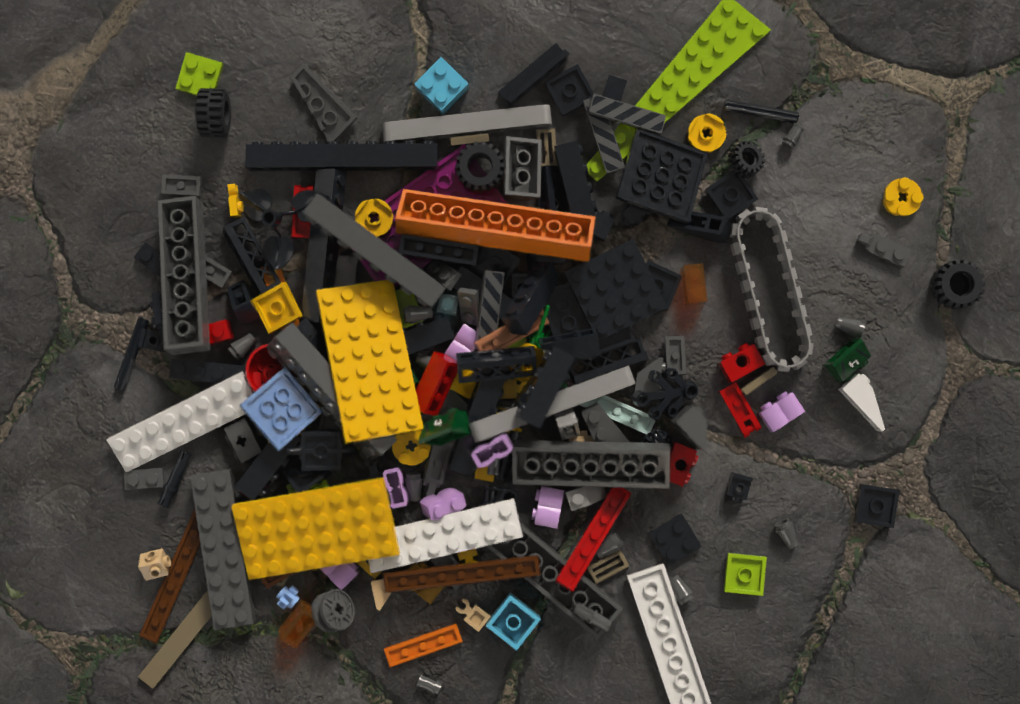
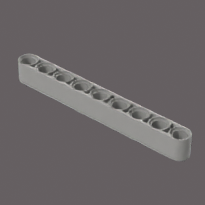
[382,105,552,144]
[469,366,636,443]

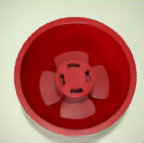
[245,344,282,392]

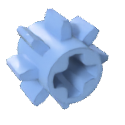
[276,585,300,610]

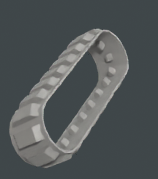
[729,207,814,372]

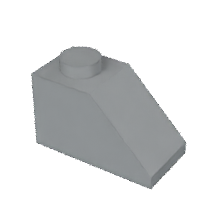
[554,408,580,441]
[565,486,607,511]

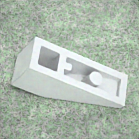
[838,373,885,432]

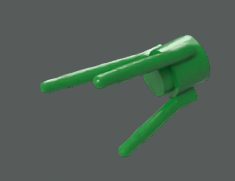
[526,305,552,348]

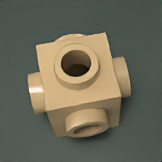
[138,549,171,581]

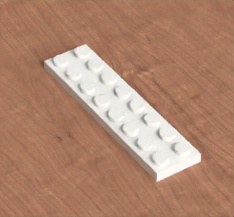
[107,371,254,472]
[368,499,523,573]
[627,563,711,704]

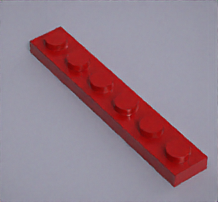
[555,487,631,591]

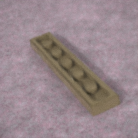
[138,590,212,689]

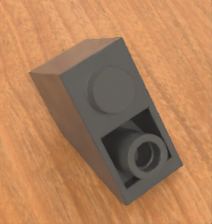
[633,358,666,393]

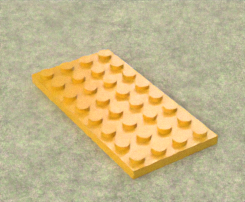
[316,280,424,444]
[231,477,400,580]

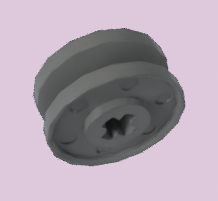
[312,589,355,633]

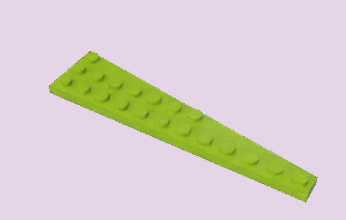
[587,0,771,182]

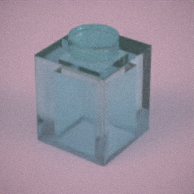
[437,293,459,317]

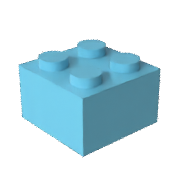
[414,57,469,115]
[486,592,541,650]

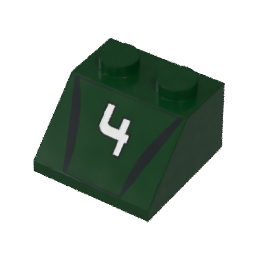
[823,338,871,382]
[418,408,472,446]

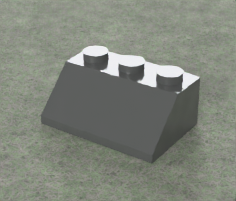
[504,136,542,200]
[670,405,707,451]

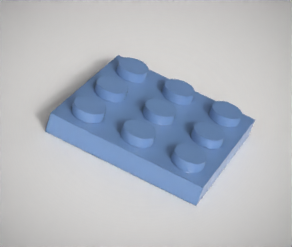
[239,367,322,450]

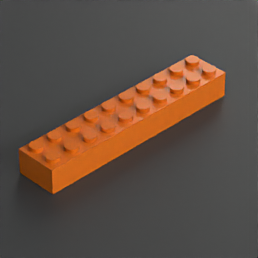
[395,189,595,262]

